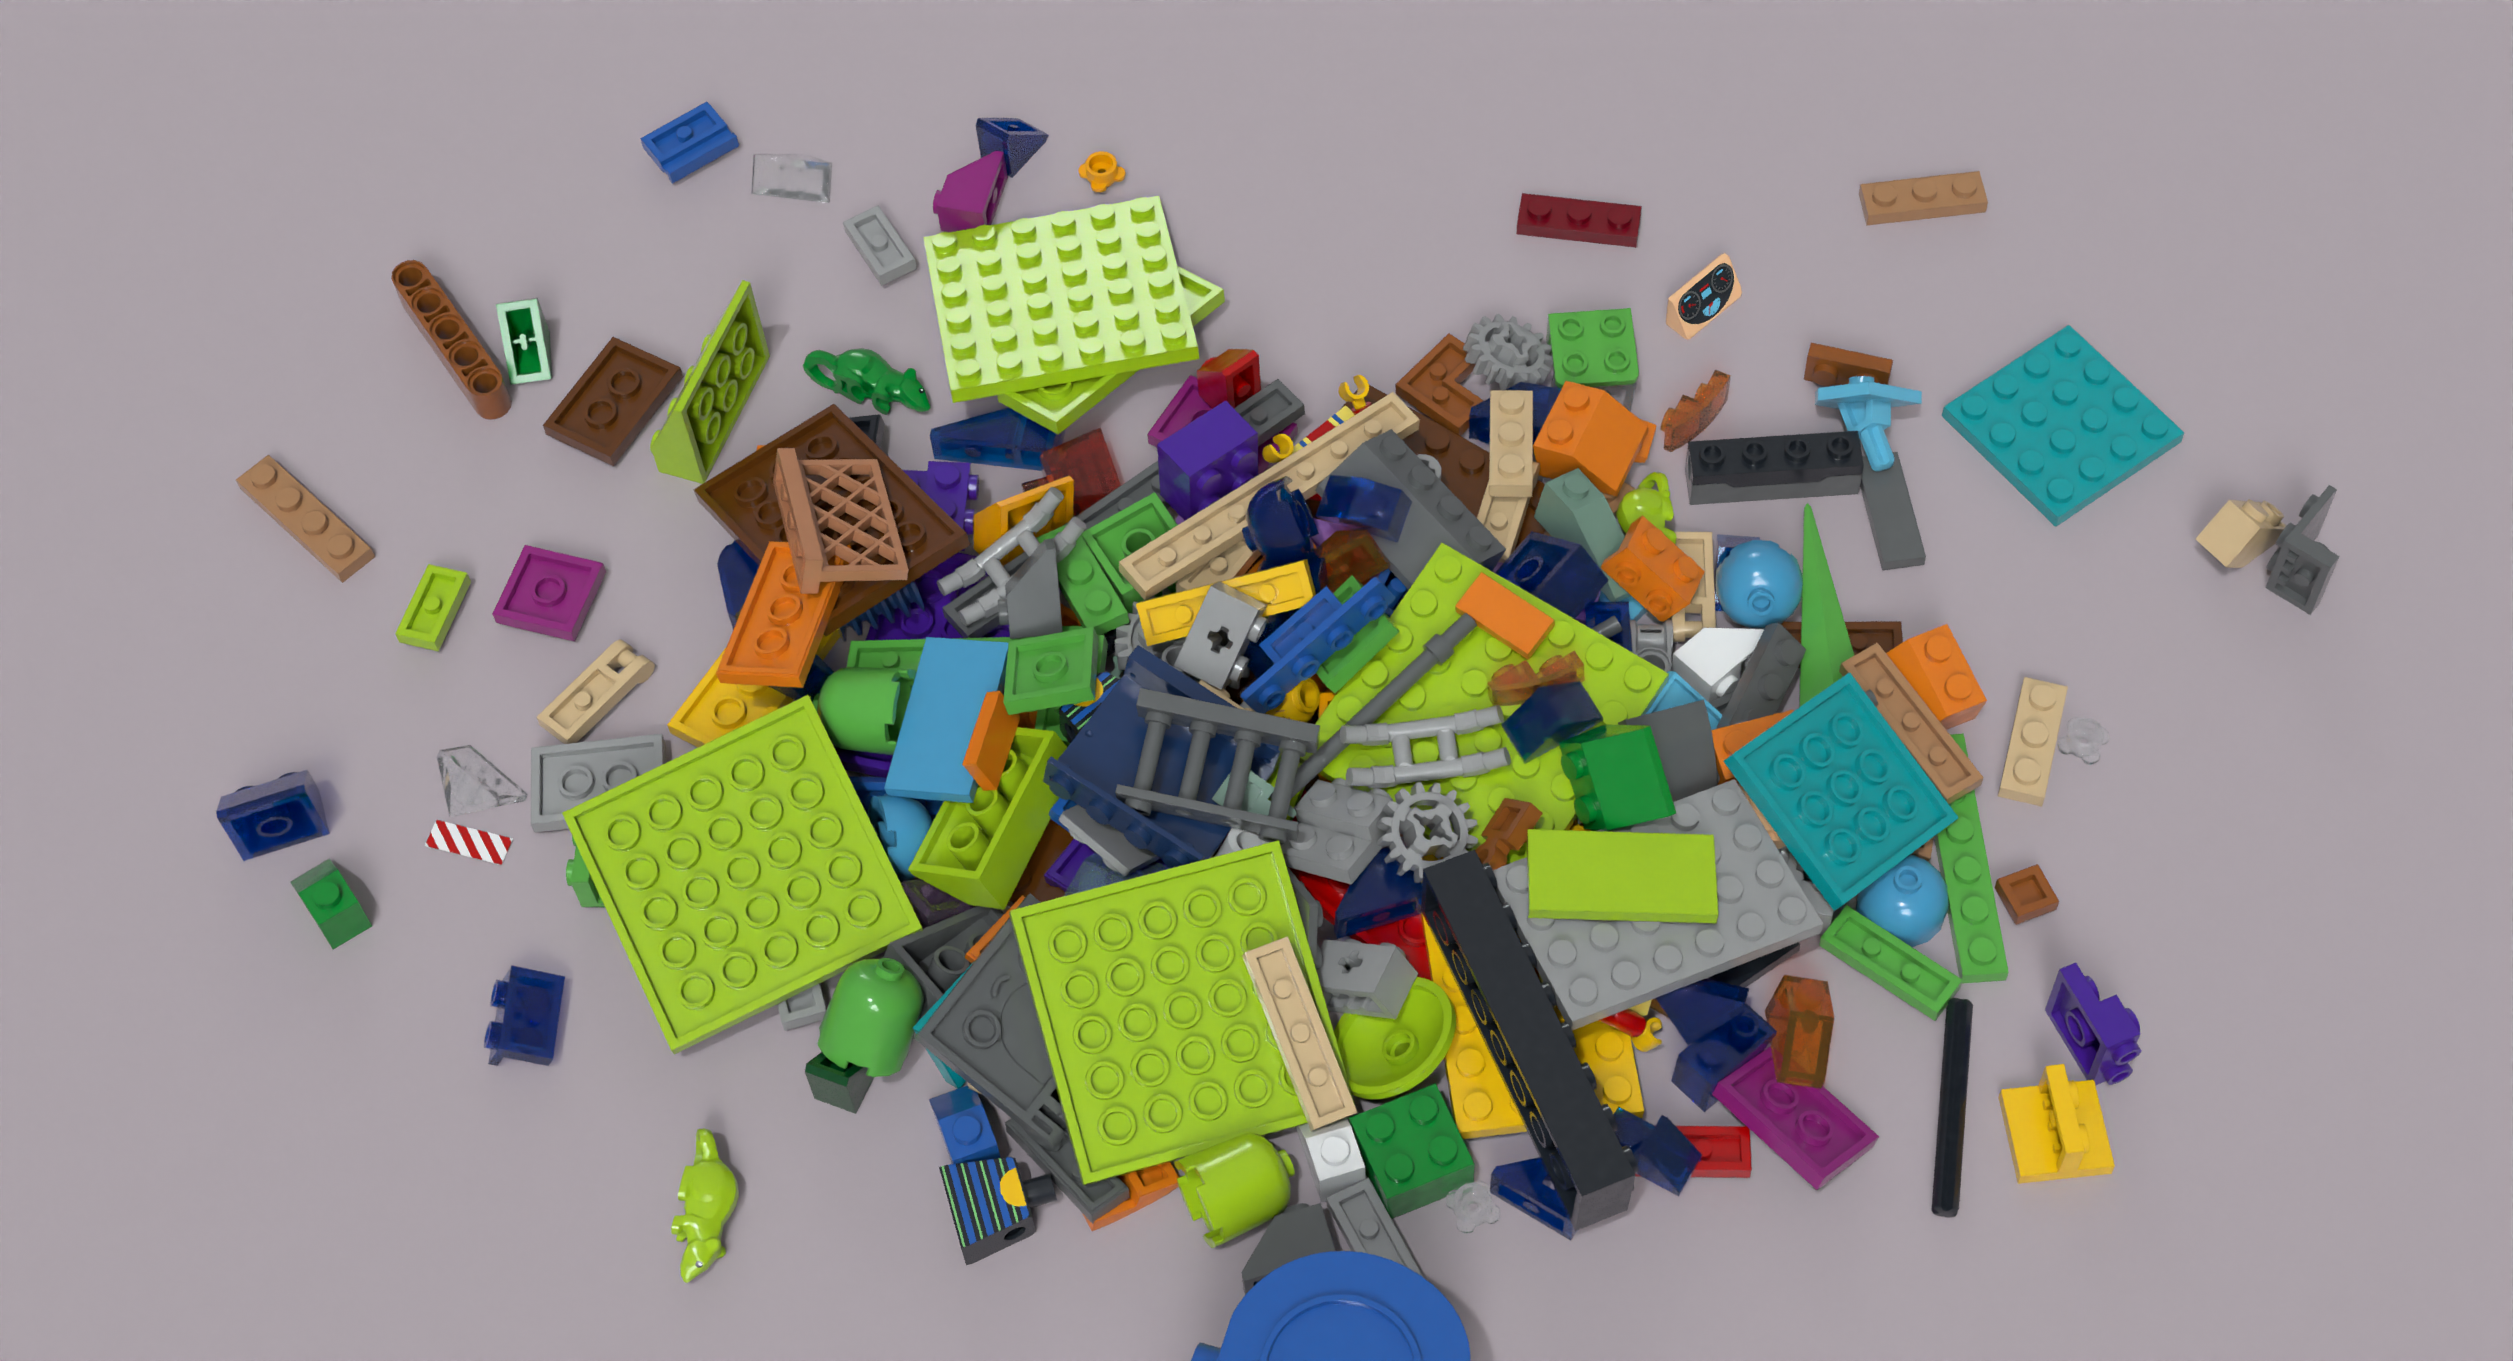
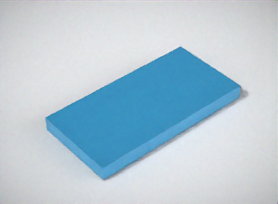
[884,637,1008,803]

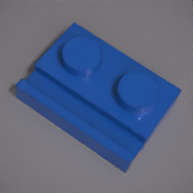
[640,101,739,184]

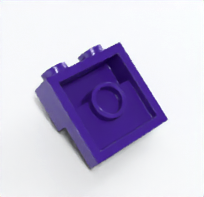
[903,461,979,551]
[2045,962,2142,1086]

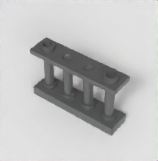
[1115,688,1320,844]

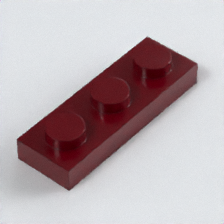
[1516,193,1642,248]

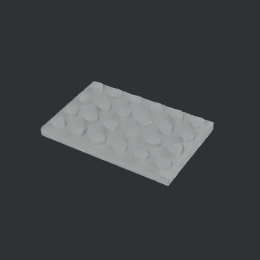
[1493,779,1823,1030]

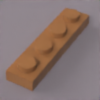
[236,455,375,583]
[1839,643,1984,804]

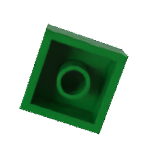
[1349,1083,1475,1219]

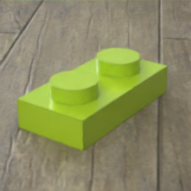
[395,564,471,652]

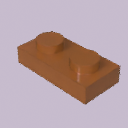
[1804,342,1893,386]

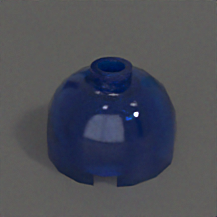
[1242,476,1322,566]

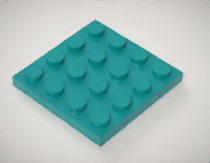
[1942,325,2185,527]
[1723,672,1959,911]

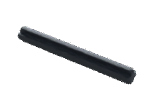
[1932,998,1973,1218]

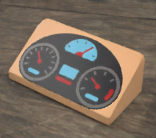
[1666,253,1742,340]

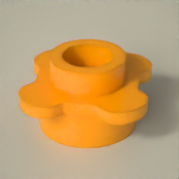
[1078,151,1126,192]

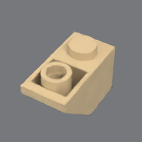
[2196,499,2286,568]

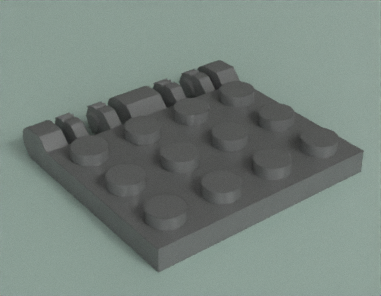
[914,894,1067,1151]

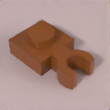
[1475,798,1543,870]

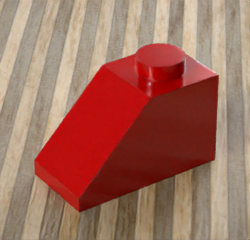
[1197,349,1261,409]

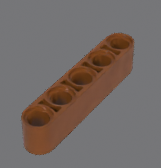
[391,260,512,420]

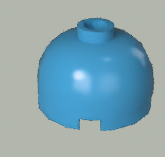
[1715,540,1803,629]
[868,794,932,883]
[1856,854,1949,947]

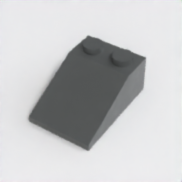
[883,906,1004,1020]

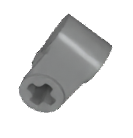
[1627,620,1673,672]

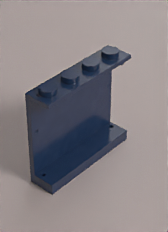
[1043,645,1282,869]

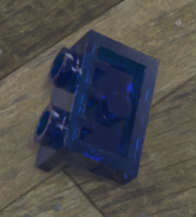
[484,965,565,1066]

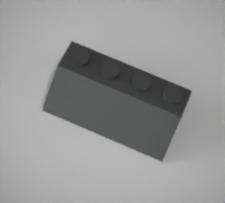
[1315,429,1506,590]

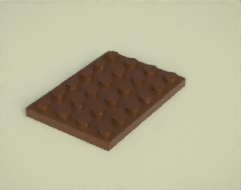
[693,404,970,636]

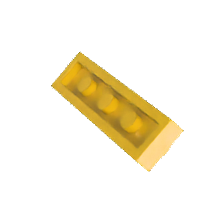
[1136,559,1316,646]

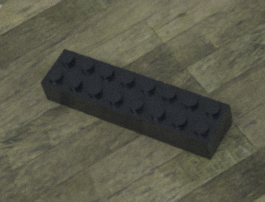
[1421,850,1638,1231]

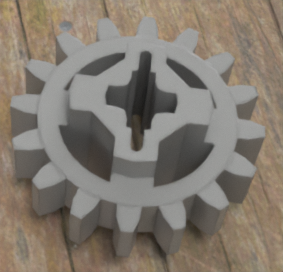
[1463,314,1553,391]
[1376,782,1478,883]

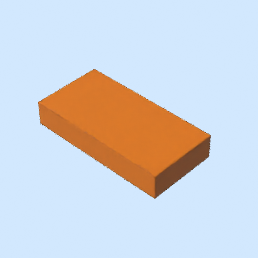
[1455,572,1555,660]
[962,691,1021,791]

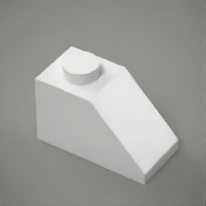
[1296,1118,1366,1203]

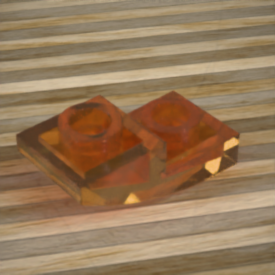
[1660,370,1731,452]
[1487,651,1585,706]

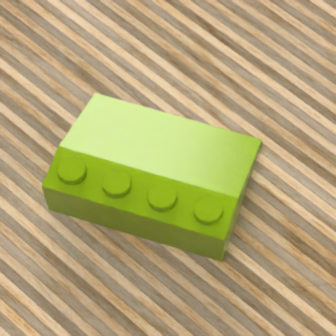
[650,280,770,484]

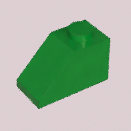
[290,859,372,950]

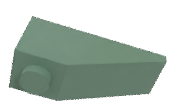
[1534,468,1631,604]

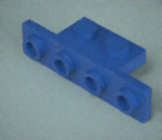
[1240,577,1395,714]

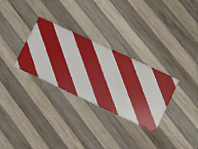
[425,820,513,865]

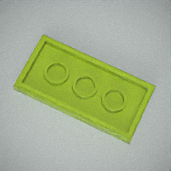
[1526,829,1718,923]

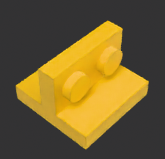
[1998,1064,2115,1184]

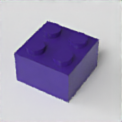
[1157,400,1259,520]

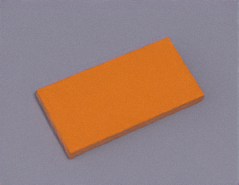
[716,541,851,688]

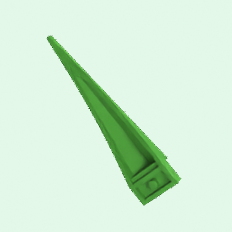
[1799,503,1854,707]

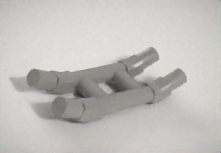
[937,487,1087,626]
[1340,705,1511,788]

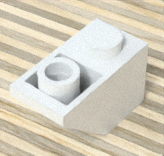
[1671,628,1764,702]

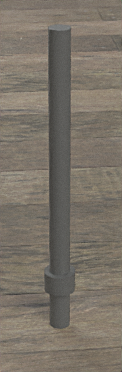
[1270,613,1477,800]

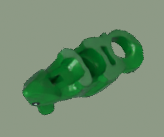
[803,348,931,415]

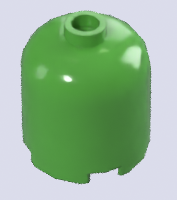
[813,667,916,755]
[817,958,924,1077]

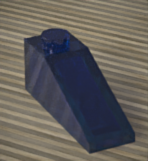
[929,407,1065,473]

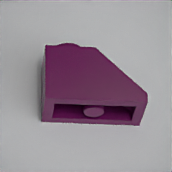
[933,151,1008,232]

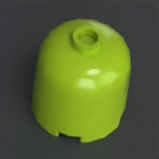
[1174,1133,1295,1248]

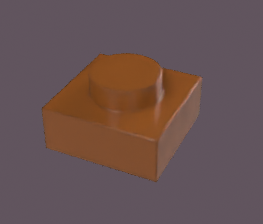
[1994,864,2059,925]

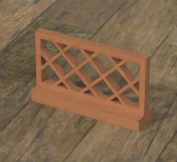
[773,448,909,594]

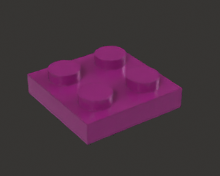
[492,545,606,642]

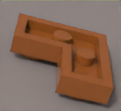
[1395,333,1486,436]

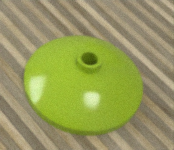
[1334,977,1456,1099]

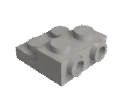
[1280,778,1393,884]

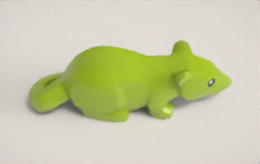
[1616,472,1676,544]
[671,1128,739,1283]

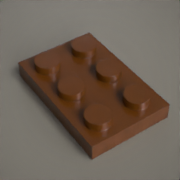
[543,337,683,466]

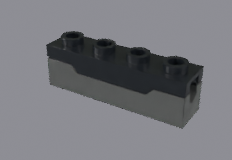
[1685,431,1864,505]

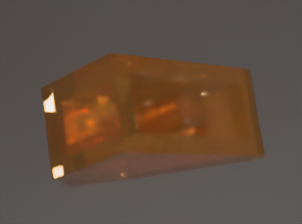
[1765,975,1834,1089]

